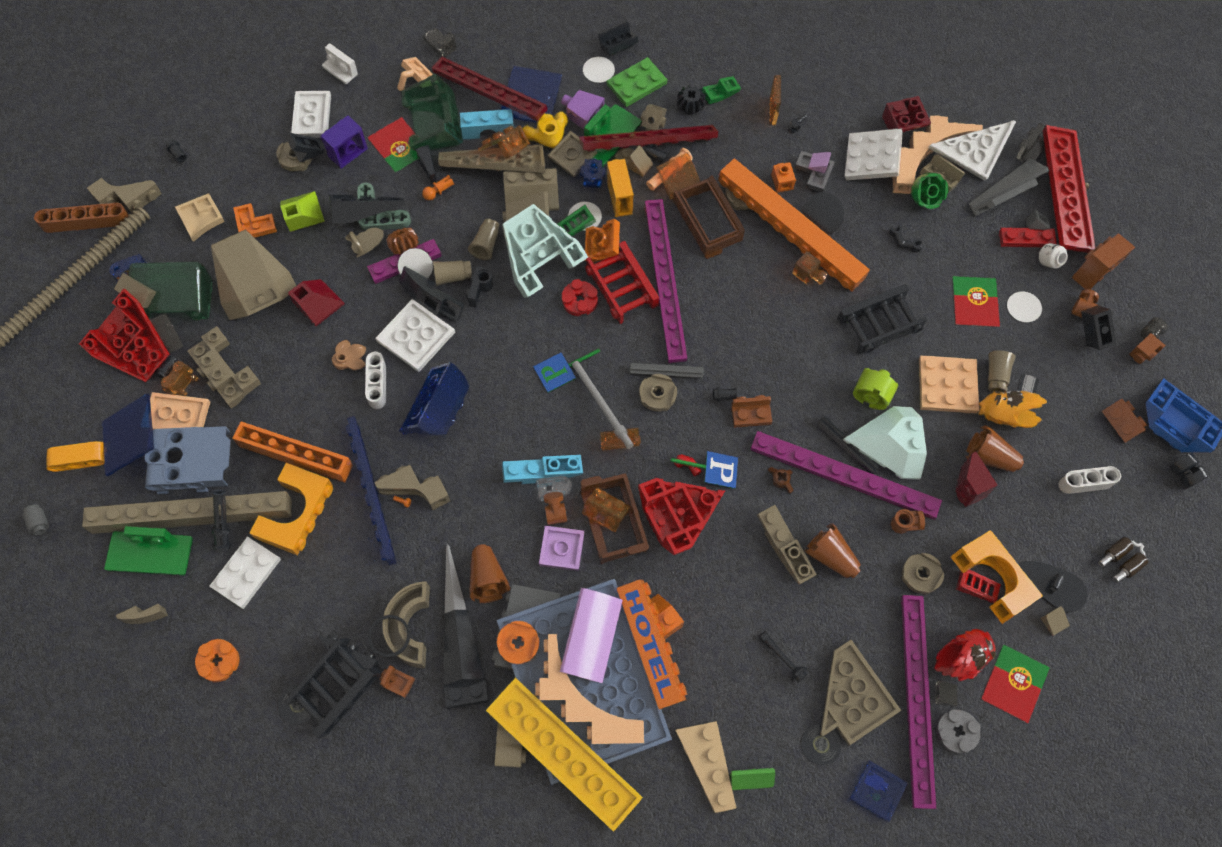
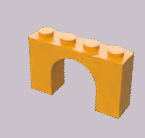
[250,463,333,556]
[951,530,1043,624]

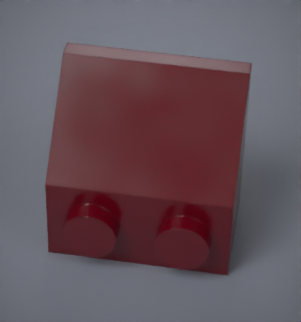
[955,452,997,507]

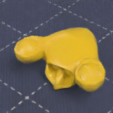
[521,112,568,148]

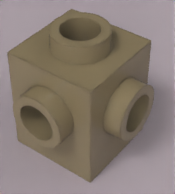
[640,104,667,131]

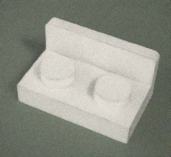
[322,43,358,84]

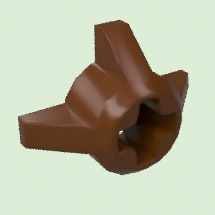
[768,467,794,493]

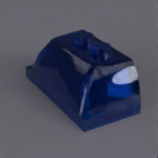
[399,362,469,436]

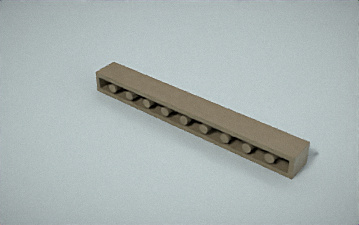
[82,491,292,534]

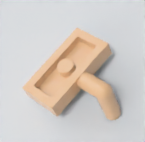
[397,57,436,91]

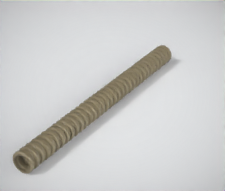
[0,207,150,350]

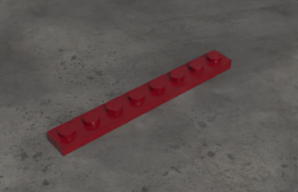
[431,57,548,121]
[579,125,718,151]

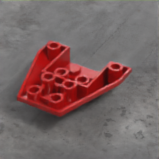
[79,289,170,382]

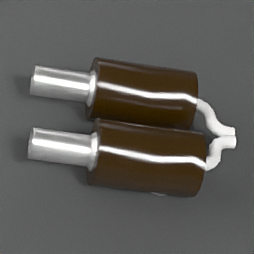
[1098,537,1149,583]

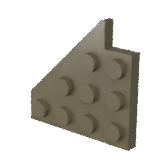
[820,640,901,746]

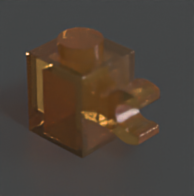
[792,251,827,285]

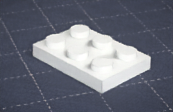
[291,91,331,138]
[210,537,281,609]

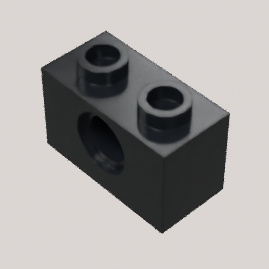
[1081,305,1116,350]

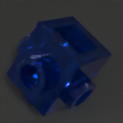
[580,158,605,188]

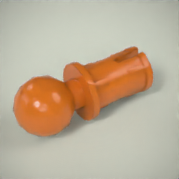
[422,175,454,201]

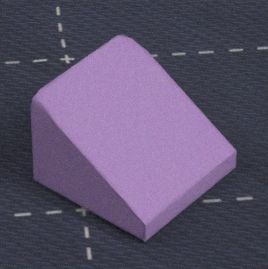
[808,152,831,173]

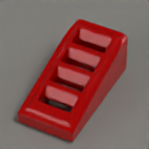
[956,570,1001,603]

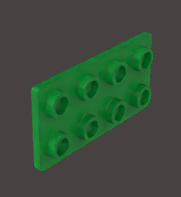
[584,104,642,168]
[104,526,193,576]

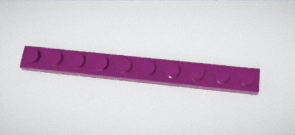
[645,199,687,363]
[750,431,942,520]
[901,595,936,809]

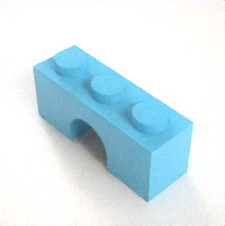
[460,109,514,140]

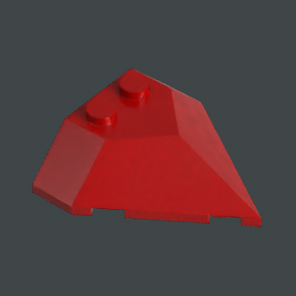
[638,478,725,555]

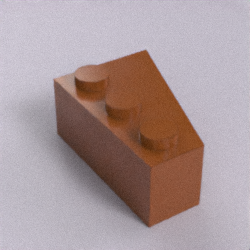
[1072,233,1135,290]

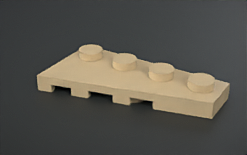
[675,721,736,813]

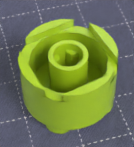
[853,368,898,410]

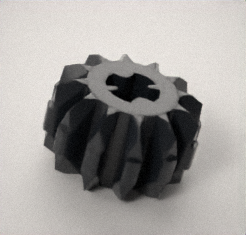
[677,85,705,114]

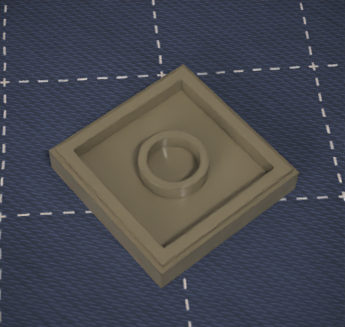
[548,131,597,178]

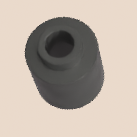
[22,504,49,535]

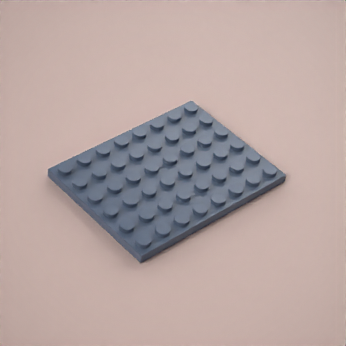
[497,579,672,785]

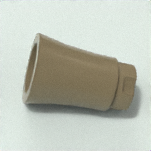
[468,219,500,260]
[433,260,472,287]
[988,351,1016,393]

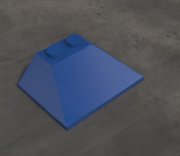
[1146,378,1222,452]

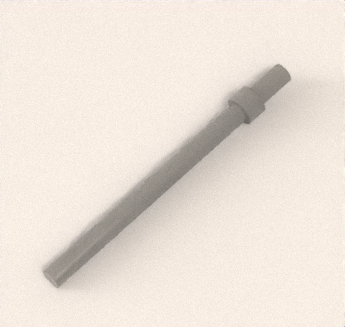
[572,361,634,449]

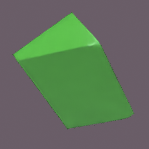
[730,768,775,790]

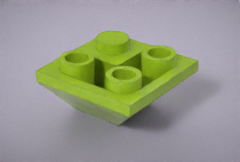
[280,191,325,232]

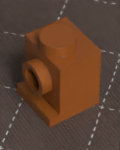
[1129,333,1166,364]

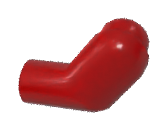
[674,454,702,477]

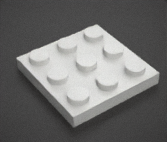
[845,129,903,180]
[376,299,455,372]

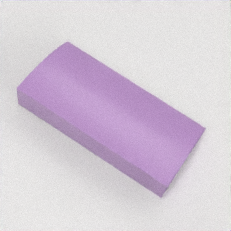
[560,588,623,683]

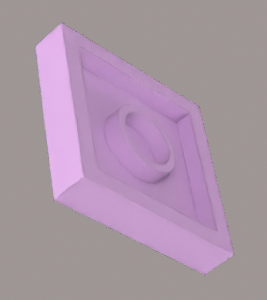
[539,526,584,571]

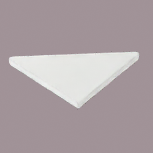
[928,121,1016,181]

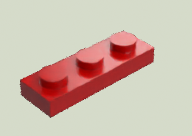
[999,228,1057,247]

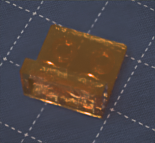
[478,125,530,159]

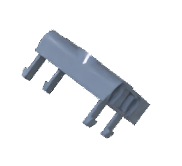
[145,426,231,494]

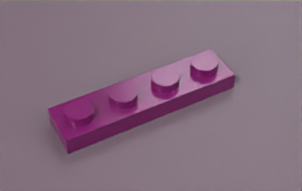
[367,239,442,284]

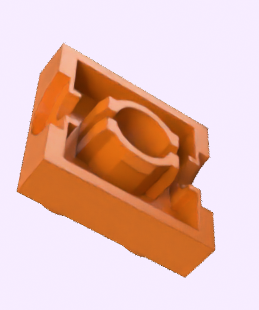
[585,219,620,263]

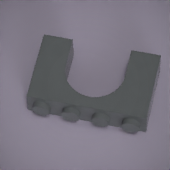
[492,584,561,672]

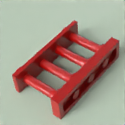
[585,241,660,324]

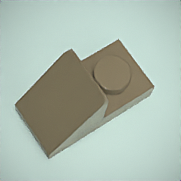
[615,145,653,177]

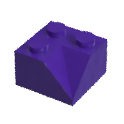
[320,116,368,169]

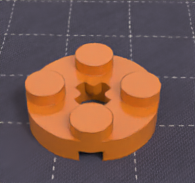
[497,621,539,664]
[195,639,239,682]

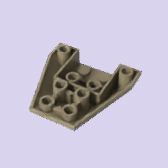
[211,229,296,320]

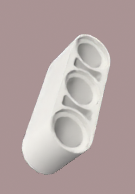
[365,352,386,409]
[1058,466,1121,494]

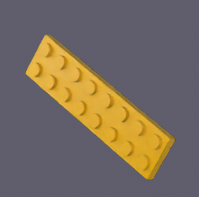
[486,678,643,832]

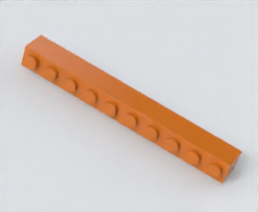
[718,158,870,292]

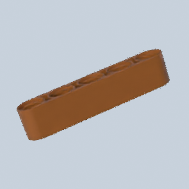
[34,203,129,233]

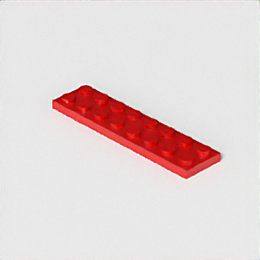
[1042,125,1095,253]

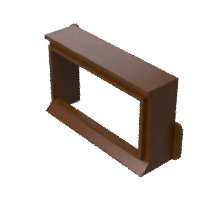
[673,175,745,259]
[580,473,649,565]

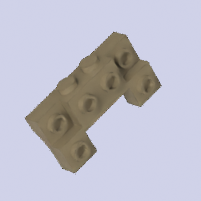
[188,326,261,409]

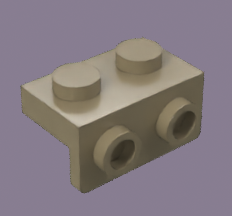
[920,154,965,193]

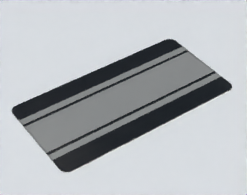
[1018,374,1039,394]

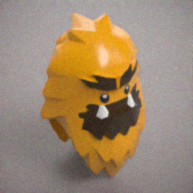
[978,390,1047,428]

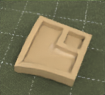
[175,193,224,241]

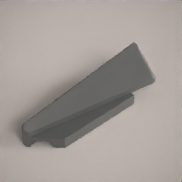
[969,159,1049,217]

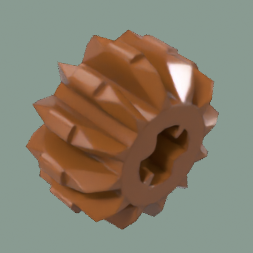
[386,227,419,255]

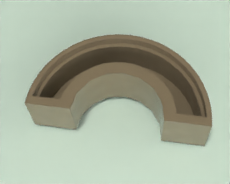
[382,581,430,669]

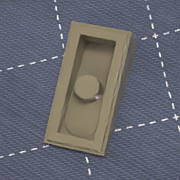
[114,273,156,308]

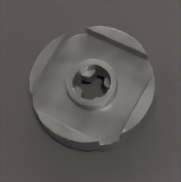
[936,710,981,754]

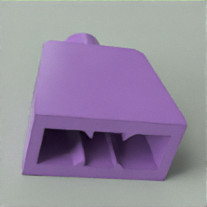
[561,90,604,129]

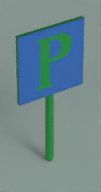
[533,349,600,393]

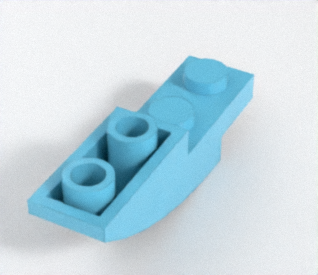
[502,455,583,484]

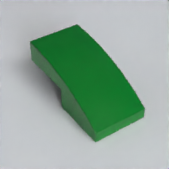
[702,76,741,104]

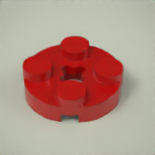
[562,279,598,316]

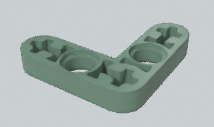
[357,182,411,231]

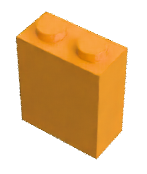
[607,159,633,217]

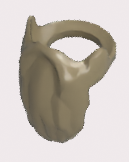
[345,228,384,257]

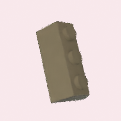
[503,168,559,211]

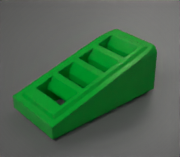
[557,205,596,236]

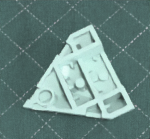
[843,406,927,480]

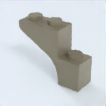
[87,178,162,214]
[374,465,450,510]

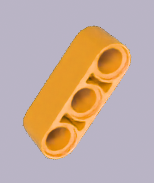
[46,441,105,472]

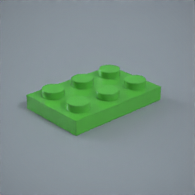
[607,57,667,107]

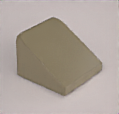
[1040,606,1070,636]

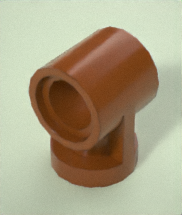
[1071,289,1099,318]
[543,492,567,525]
[891,509,925,534]

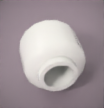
[1039,243,1068,269]

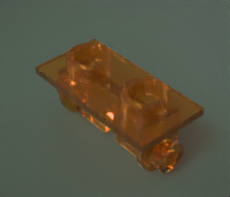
[600,427,641,450]

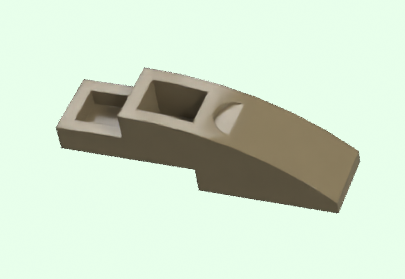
[757,505,817,584]

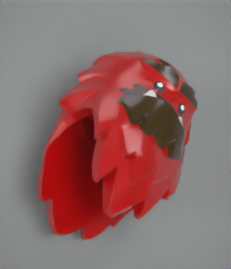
[935,629,996,681]

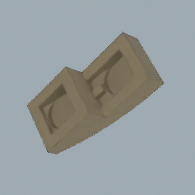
[116,604,168,624]

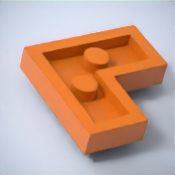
[233,203,277,238]

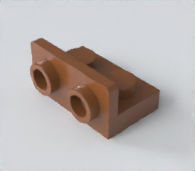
[731,395,772,428]

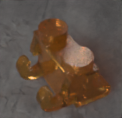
[161,361,199,396]

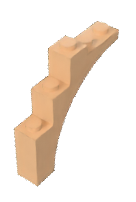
[893,116,983,194]
[535,634,644,744]

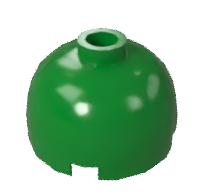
[911,173,948,209]

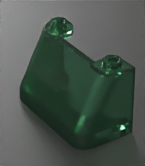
[401,74,463,151]
[128,262,213,320]

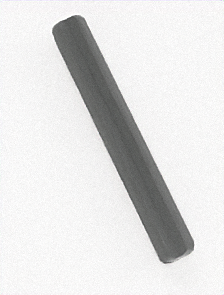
[630,363,704,378]

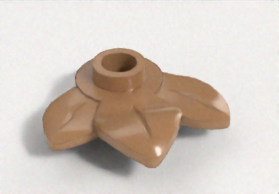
[332,340,366,370]

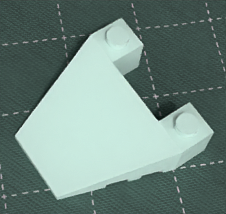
[502,204,588,298]

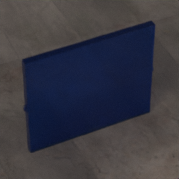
[501,66,562,123]
[103,394,154,477]

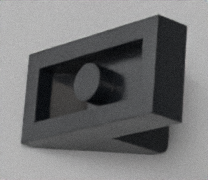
[286,132,325,162]

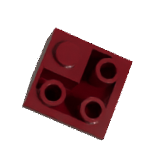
[882,96,931,132]
[288,279,345,327]

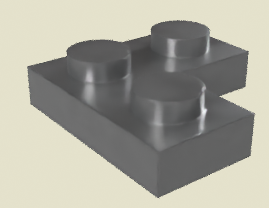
[795,151,834,193]

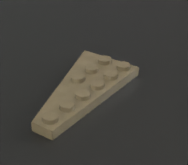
[438,144,545,173]

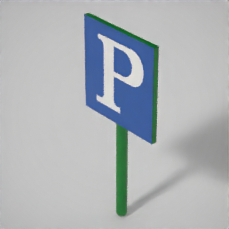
[671,451,738,489]

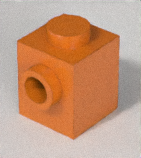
[771,162,796,193]

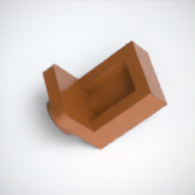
[380,665,415,698]

